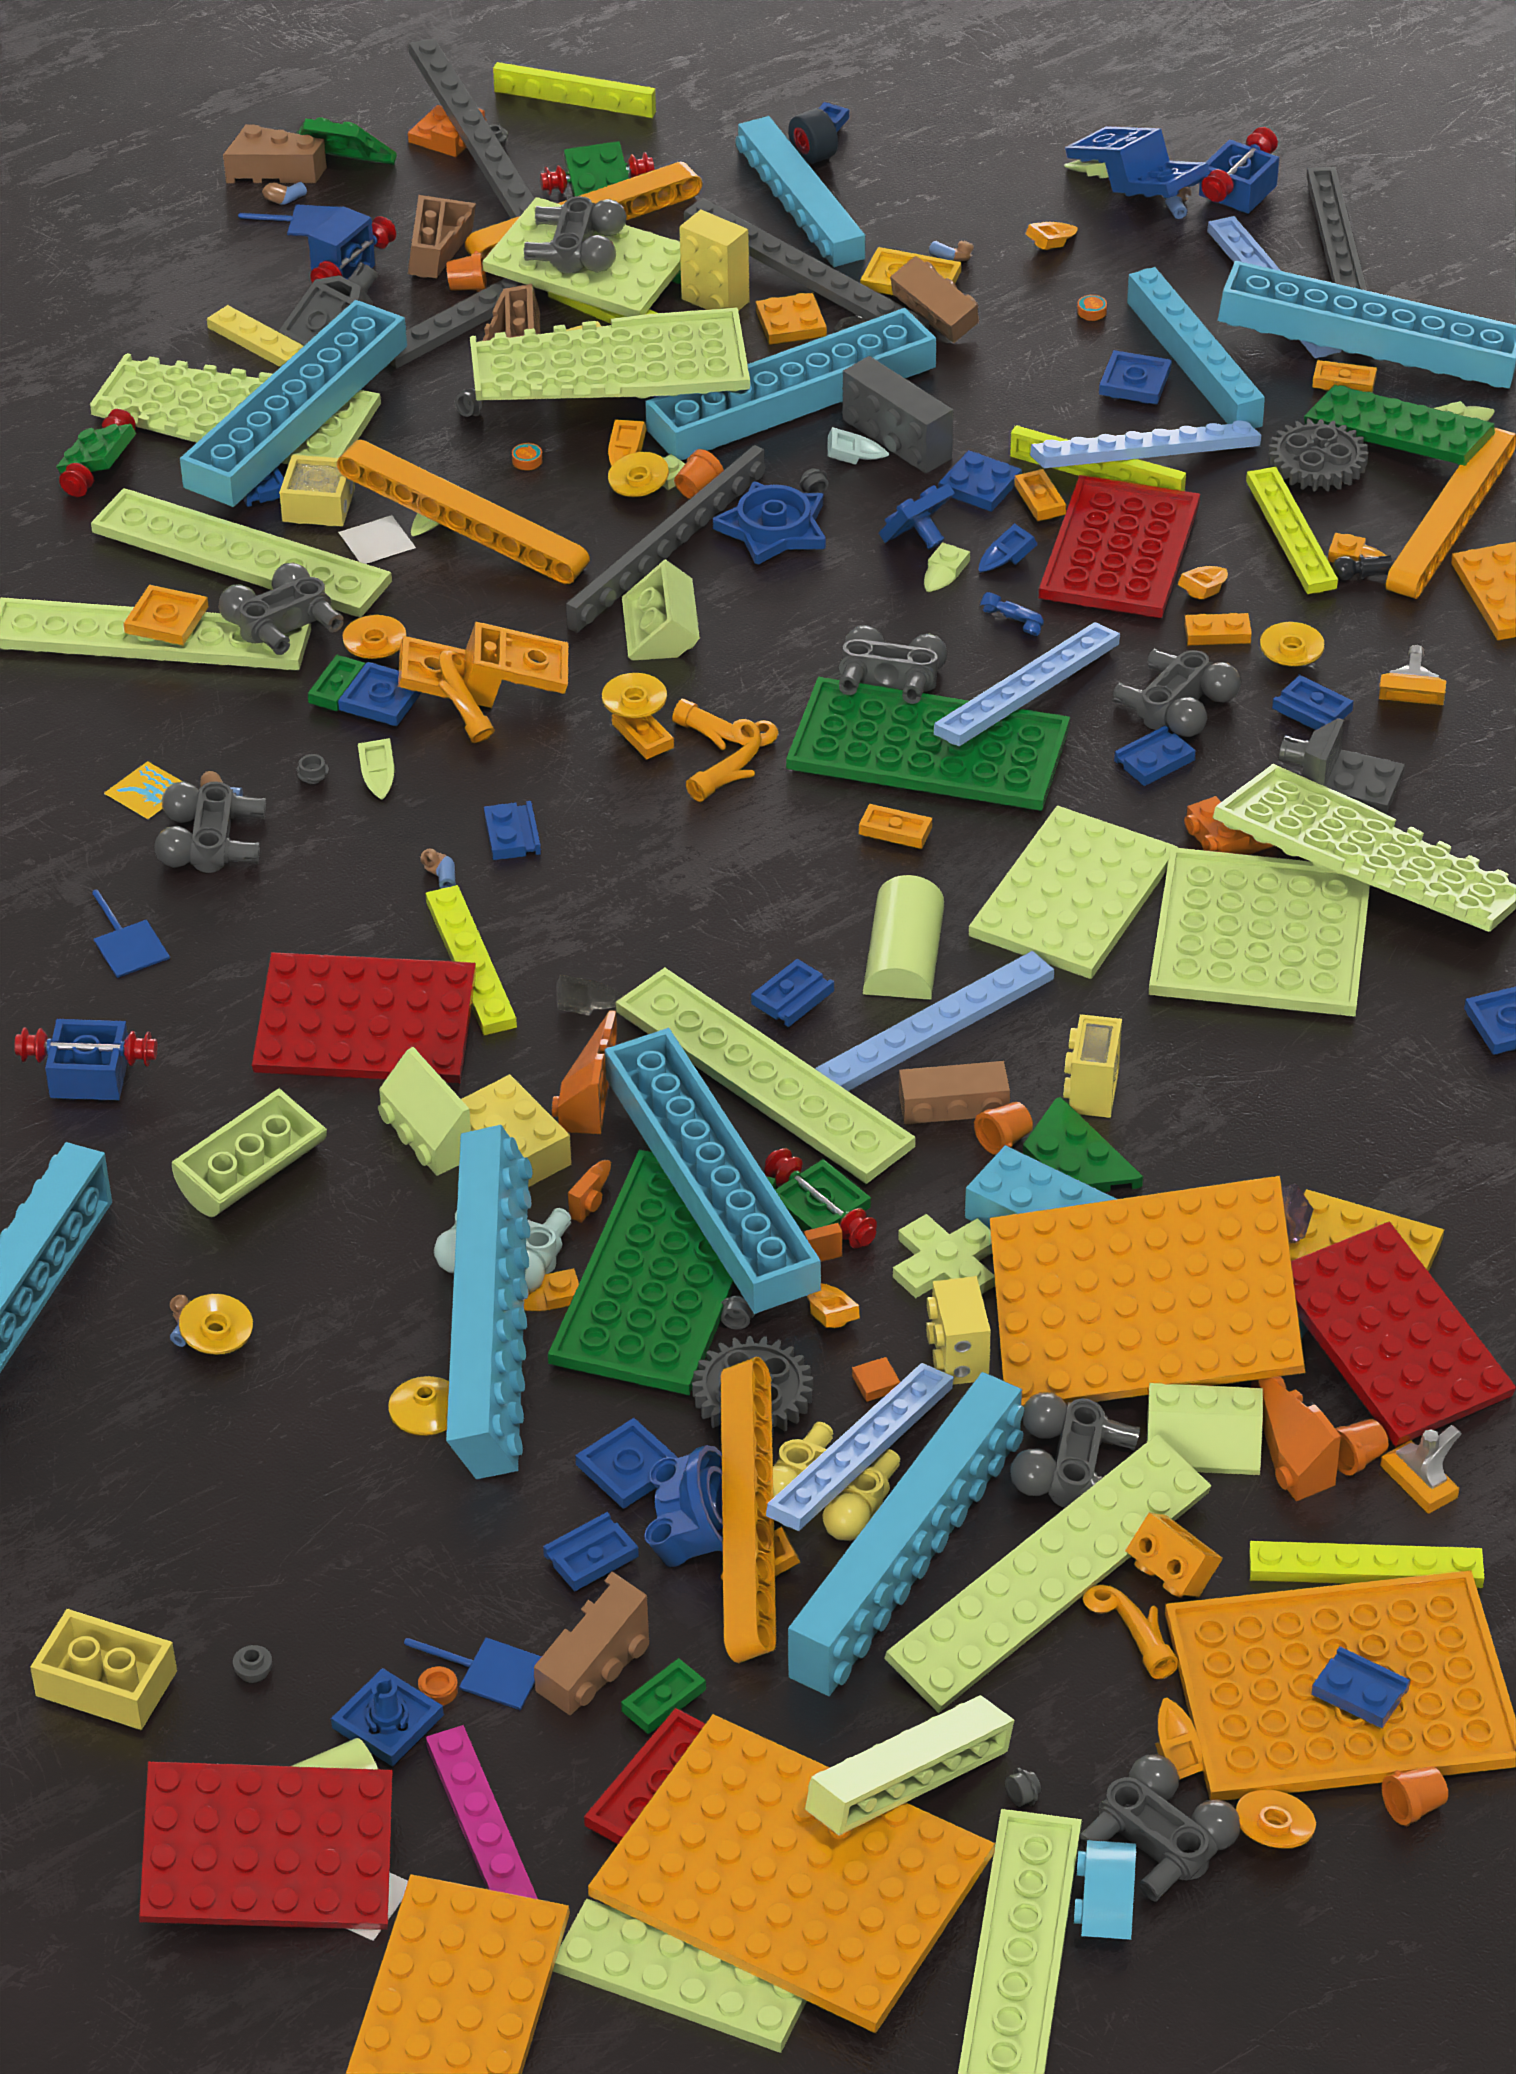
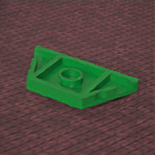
[296,117,397,165]
[1023,1097,1143,1192]

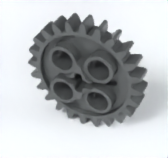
[1268,419,1368,491]
[692,1336,813,1436]

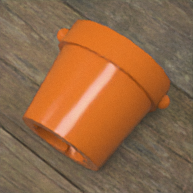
[447,251,487,292]
[674,449,724,499]
[974,1102,1033,1155]
[1335,1419,1389,1475]
[1382,1766,1448,1827]

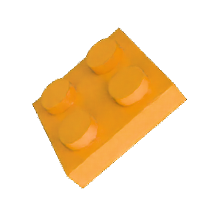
[756,293,827,345]
[124,585,209,645]

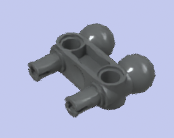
[524,196,626,273]
[218,562,343,655]
[839,625,947,704]
[1113,649,1241,738]
[154,781,266,873]
[1011,1392,1140,1508]
[1079,1754,1241,1901]

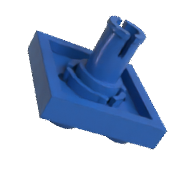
[878,483,955,550]
[331,1668,444,1767]

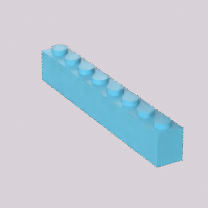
[736,116,865,267]
[1127,267,1265,429]

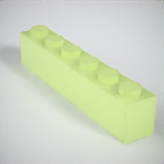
[805,1695,1014,1835]

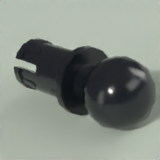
[1332,554,1393,581]

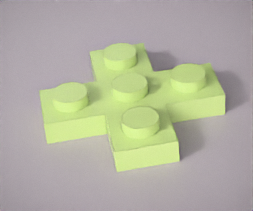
[893,1214,995,1298]

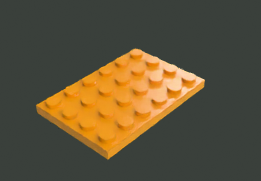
[346,1874,570,2074]

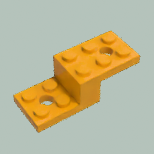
[398,622,568,708]

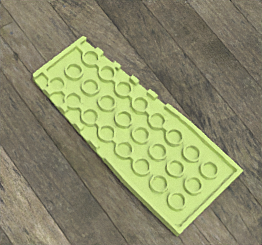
[470,308,750,400]
[90,353,381,465]
[1213,764,1516,932]

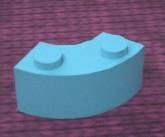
[1074,1840,1136,1940]

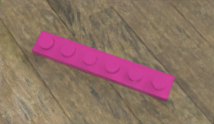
[426,1725,538,1899]

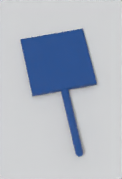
[238,205,342,236]
[93,890,170,978]
[404,1638,542,1710]

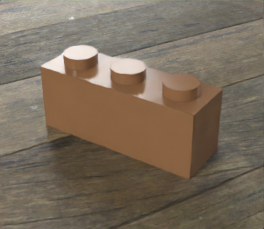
[890,256,979,343]
[899,1061,1010,1124]

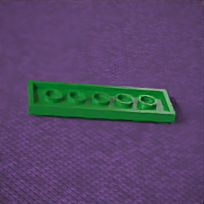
[1304,385,1495,466]

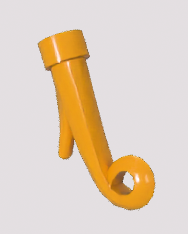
[439,649,495,743]
[672,699,779,750]
[685,719,761,802]
[1083,1585,1178,1679]

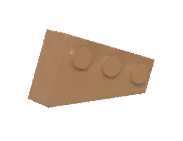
[223,124,327,183]
[408,195,476,278]
[478,284,540,342]
[534,1572,649,1715]

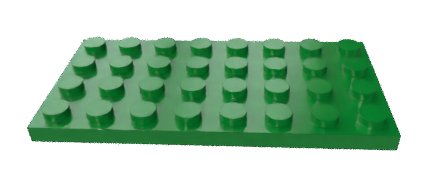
[786,677,1070,811]
[548,1149,776,1395]

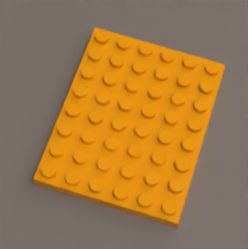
[990,1176,1305,1406]
[1165,1570,1516,1800]
[588,1714,995,2033]

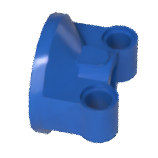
[644,1445,723,1567]

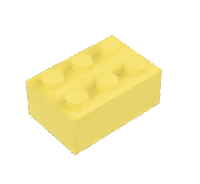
[680,210,749,311]
[461,1074,572,1187]
[30,1609,177,1730]

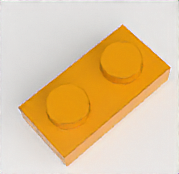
[1312,360,1377,393]
[1014,469,1066,521]
[1184,613,1252,645]
[612,714,674,760]
[859,804,932,849]

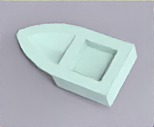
[827,427,889,465]

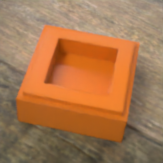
[804,1223,842,1262]
[852,1357,900,1402]

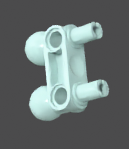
[434,1208,571,1294]

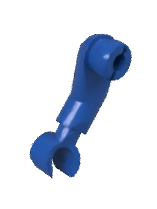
[979,592,1044,636]

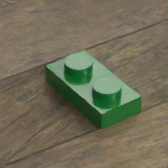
[308,655,365,711]
[621,1658,706,1734]

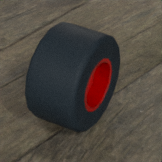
[788,108,838,165]

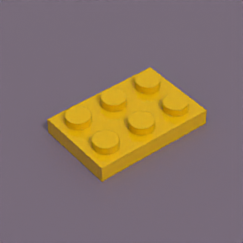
[860,247,961,296]

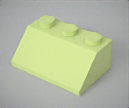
[622,560,700,661]
[378,1047,471,1176]
[1147,1383,1263,1475]

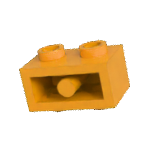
[1125,1512,1223,1598]

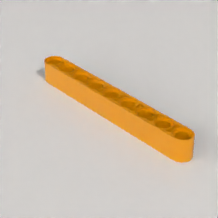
[465,162,703,259]
[1386,428,1516,599]
[337,440,590,584]
[721,1357,776,1663]

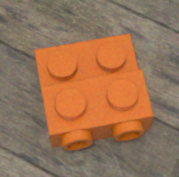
[408,105,487,157]
[1184,796,1274,855]

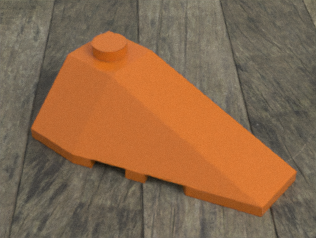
[552,1011,617,1134]
[1251,1376,1341,1501]

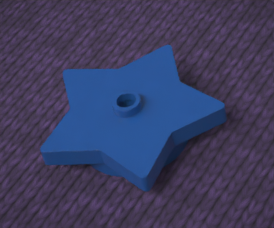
[713,481,826,564]

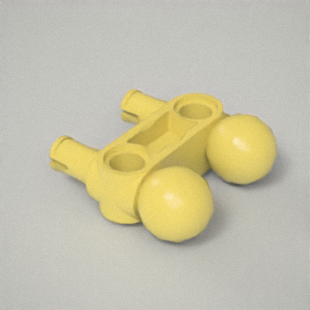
[773,1422,900,1541]

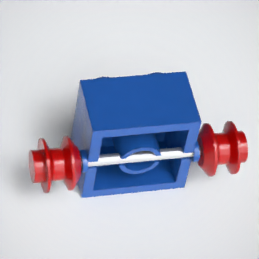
[1199,127,1279,213]
[308,206,397,283]
[15,1019,157,1100]

